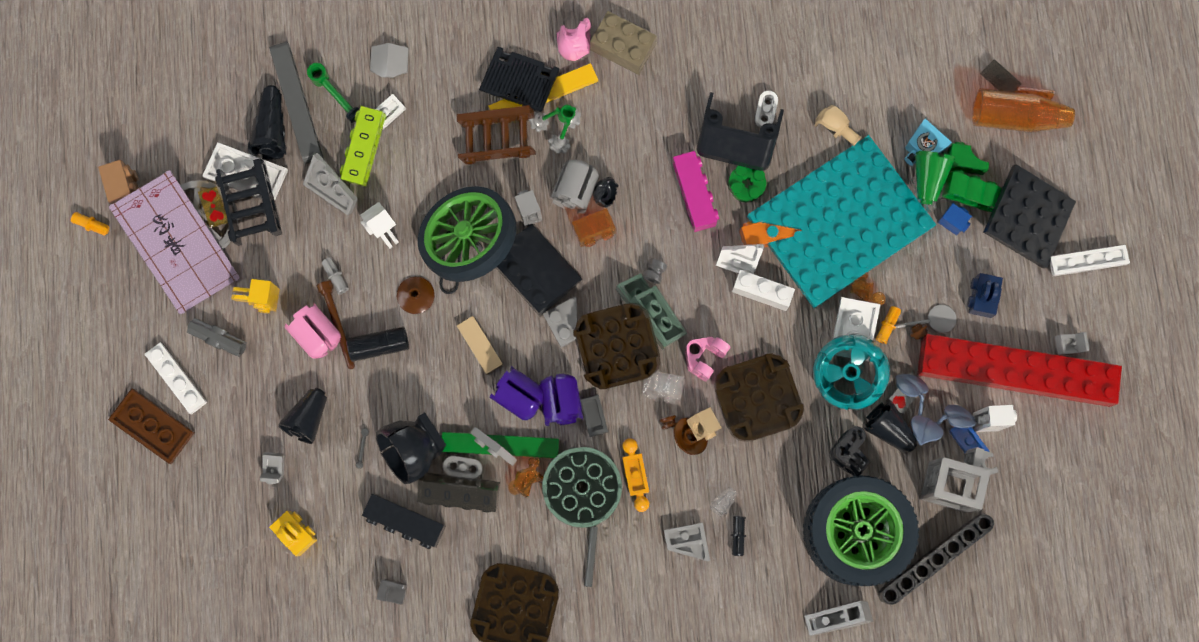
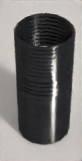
[346,326,409,362]

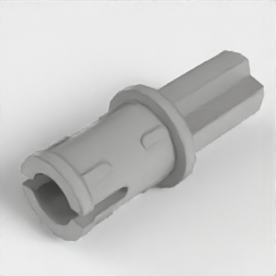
[322,257,349,295]

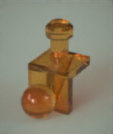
[850,272,886,306]
[508,457,544,498]

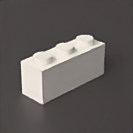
[732,270,795,311]
[973,405,1017,432]

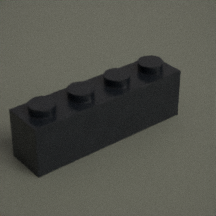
[362,494,446,549]

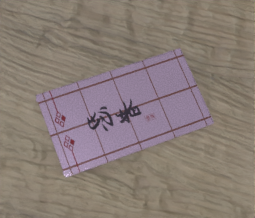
[109,170,240,314]

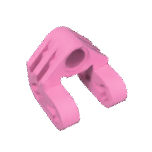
[685,337,731,382]

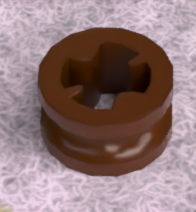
[659,415,677,430]

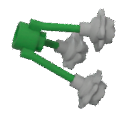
[529,105,581,154]

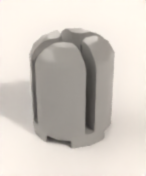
[550,160,599,214]

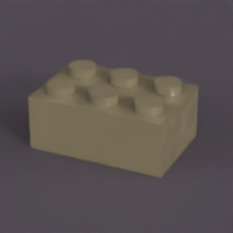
[590,11,657,75]

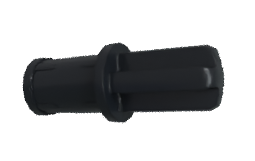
[731,516,746,556]

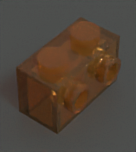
[572,208,616,248]

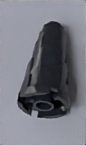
[248,85,287,160]

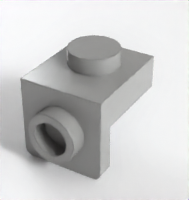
[1055,332,1089,355]
[260,452,284,484]

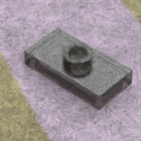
[980,59,1022,98]

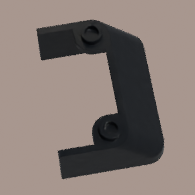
[696,92,784,171]

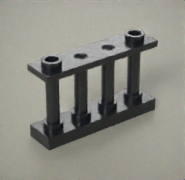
[215,158,282,246]

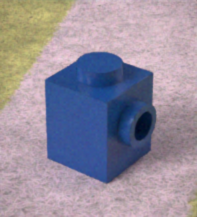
[938,203,972,236]

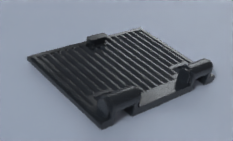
[479,47,560,112]

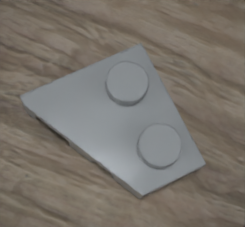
[664,523,710,561]

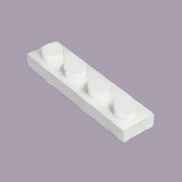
[1049,245,1130,277]
[145,342,207,414]

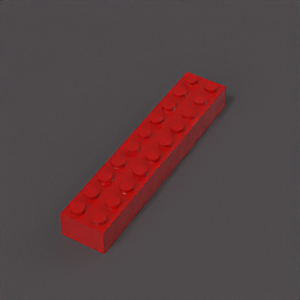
[917,334,1122,407]

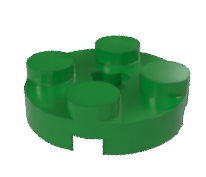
[728,166,766,203]

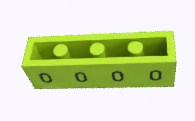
[340,106,386,187]

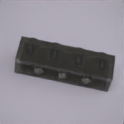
[417,473,500,513]

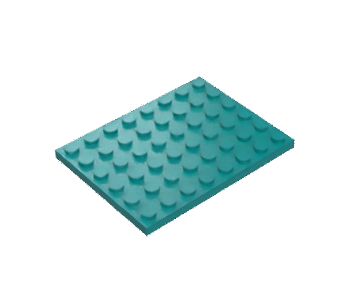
[747,135,936,308]

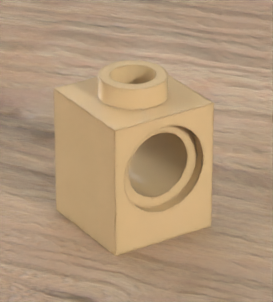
[686,407,722,441]

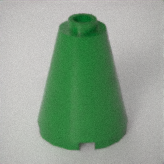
[915,151,955,205]

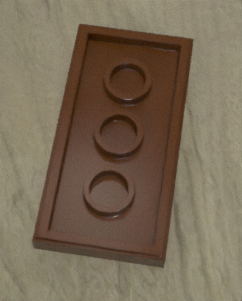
[108,388,195,464]

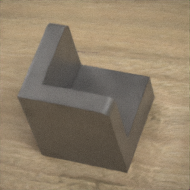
[376,579,407,604]

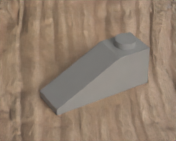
[805,601,873,636]

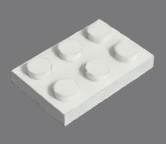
[833,297,880,361]

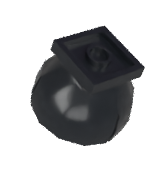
[376,412,446,484]

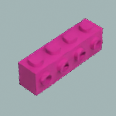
[672,151,719,232]

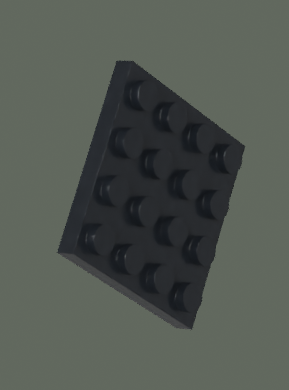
[983,164,1076,268]

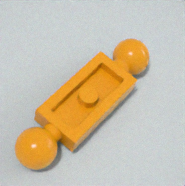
[622,438,650,512]

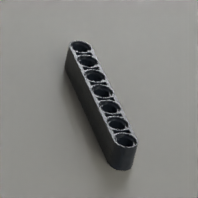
[878,514,994,605]

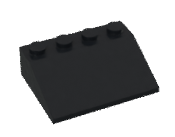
[496,224,583,317]

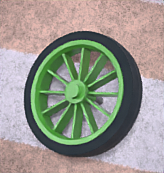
[418,186,516,282]

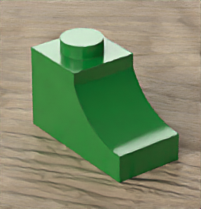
[947,142,989,175]

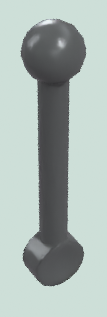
[356,428,369,469]

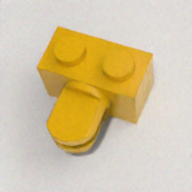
[231,279,280,313]
[269,511,317,556]

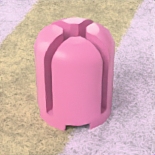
[284,303,341,359]

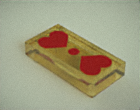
[198,187,228,228]

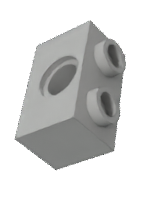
[515,190,543,227]

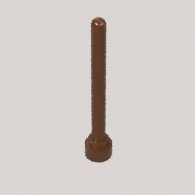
[316,280,355,369]

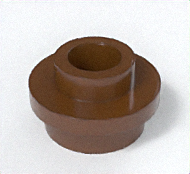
[909,323,928,340]

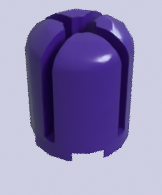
[489,366,543,420]
[540,373,583,426]

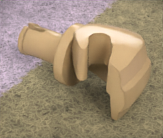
[815,105,861,146]

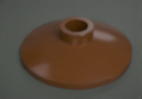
[396,277,435,314]
[674,417,708,455]

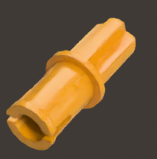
[71,212,110,236]
[875,306,901,344]

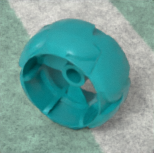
[813,334,890,410]

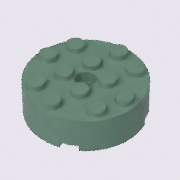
[542,447,622,528]

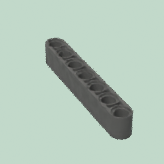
[269,41,323,164]

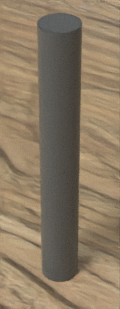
[584,526,598,587]

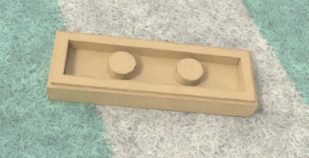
[457,316,503,375]

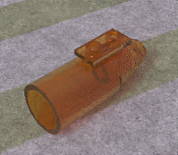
[972,87,1075,132]

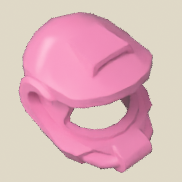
[557,18,591,61]

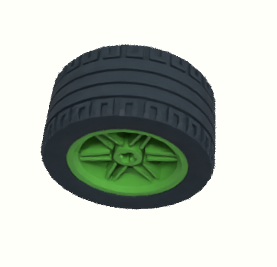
[803,475,920,586]

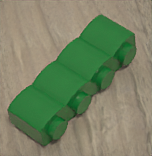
[942,170,1003,212]

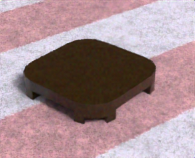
[573,303,661,389]
[714,353,804,442]
[470,563,559,642]

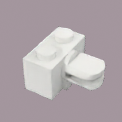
[360,202,399,249]

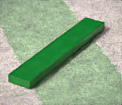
[442,432,559,459]

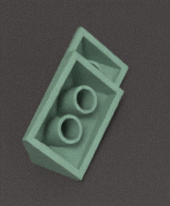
[616,273,687,350]

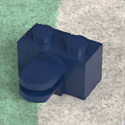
[967,273,1003,318]

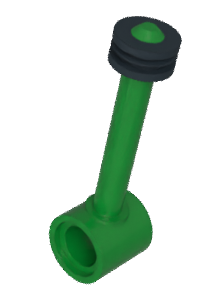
[307,63,359,123]

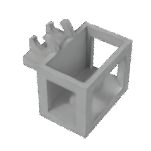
[920,447,998,512]

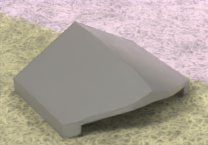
[370,43,409,78]

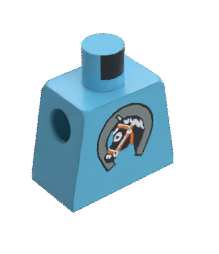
[904,119,952,166]

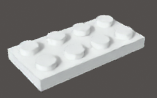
[203,142,288,200]

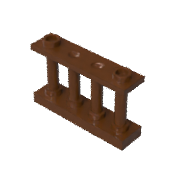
[457,105,536,165]

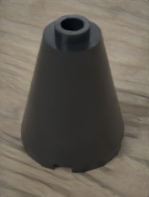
[278,388,327,444]
[862,399,917,453]

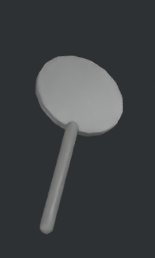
[895,305,957,333]

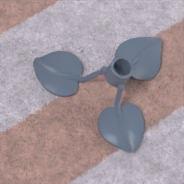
[895,374,977,445]

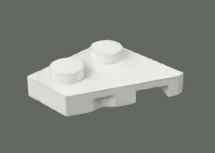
[716,244,764,274]

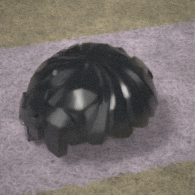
[593,177,619,208]

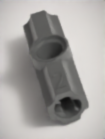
[187,318,247,357]

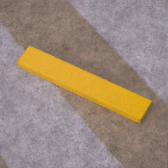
[488,63,598,124]

